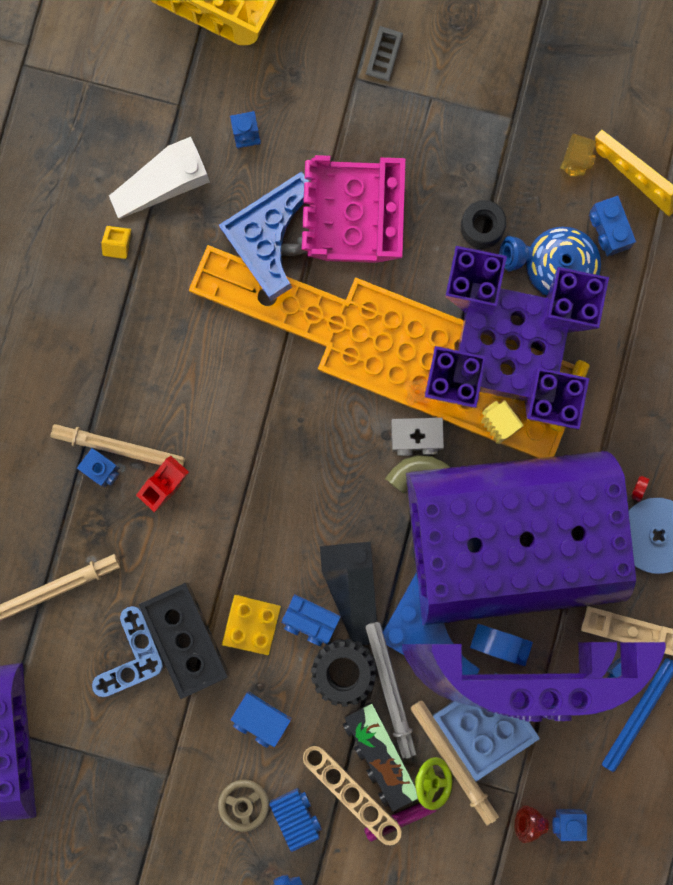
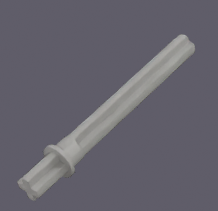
[366,622,416,758]

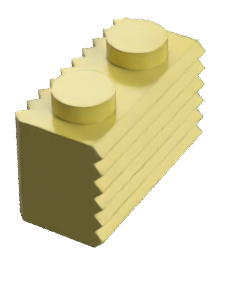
[481,401,524,444]

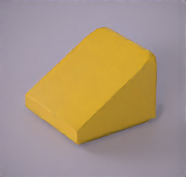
[101,226,131,259]

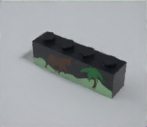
[342,701,418,812]

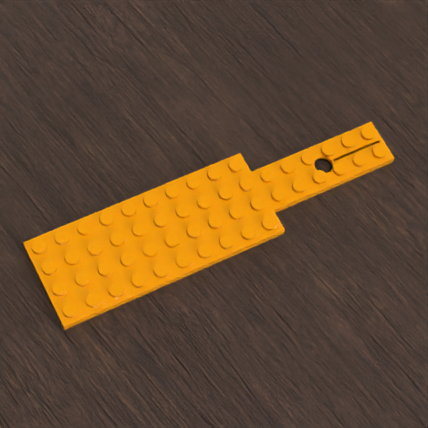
[189,245,575,458]

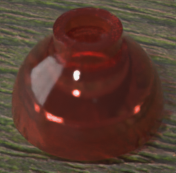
[514,805,549,843]

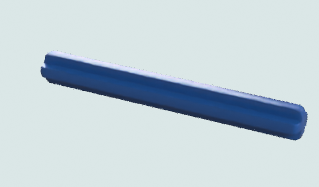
[602,658,673,772]

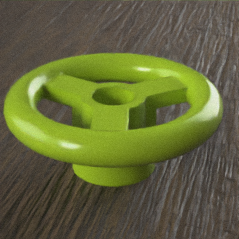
[415,757,452,810]

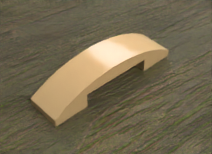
[581,606,673,656]

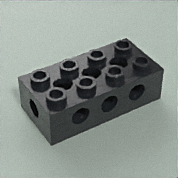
[138,583,230,699]

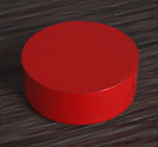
[631,475,650,502]

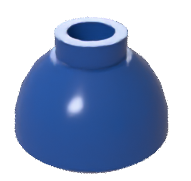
[499,236,532,271]

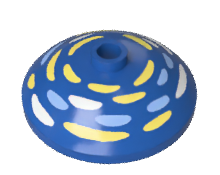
[526,227,601,297]

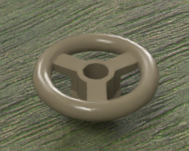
[218,780,269,832]

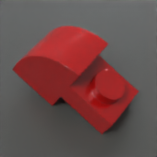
[136,455,189,512]

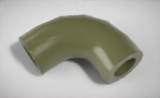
[385,455,451,494]

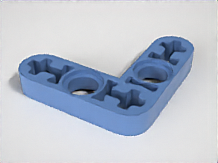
[92,606,164,697]

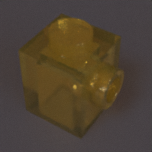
[560,134,596,176]

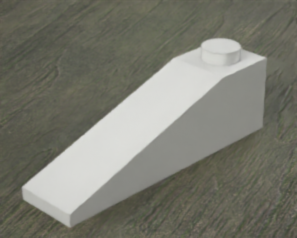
[109,137,210,219]

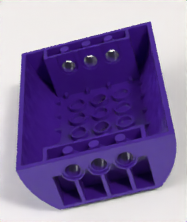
[406,451,636,625]

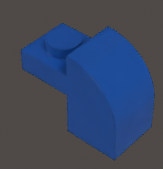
[470,624,533,666]

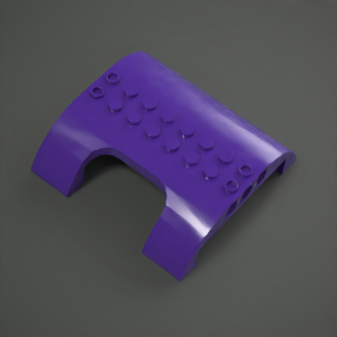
[402,642,666,722]

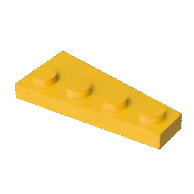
[595,130,673,217]

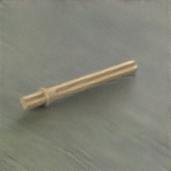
[51,424,185,466]
[0,554,120,621]
[411,700,499,826]

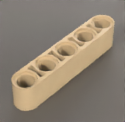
[303,746,402,845]

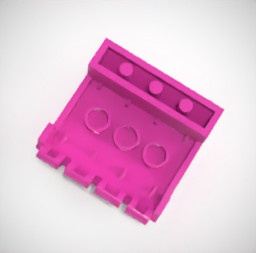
[302,155,405,263]

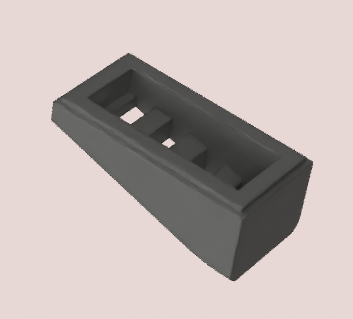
[365,26,403,82]

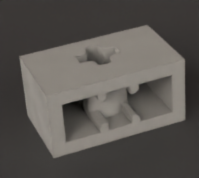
[391,418,444,456]

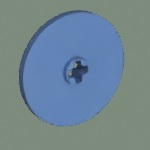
[628,498,673,574]

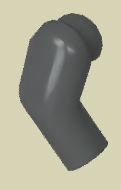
[281,236,308,256]

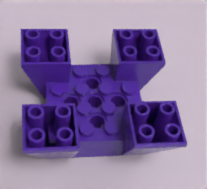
[424,246,609,430]

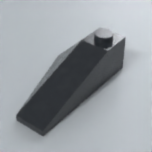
[320,542,377,645]

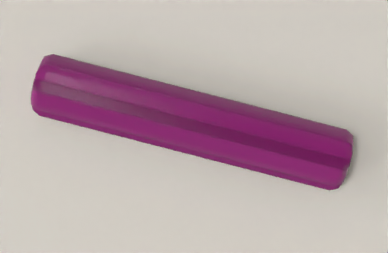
[364,800,437,842]

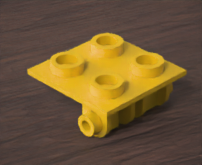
[222,595,281,655]

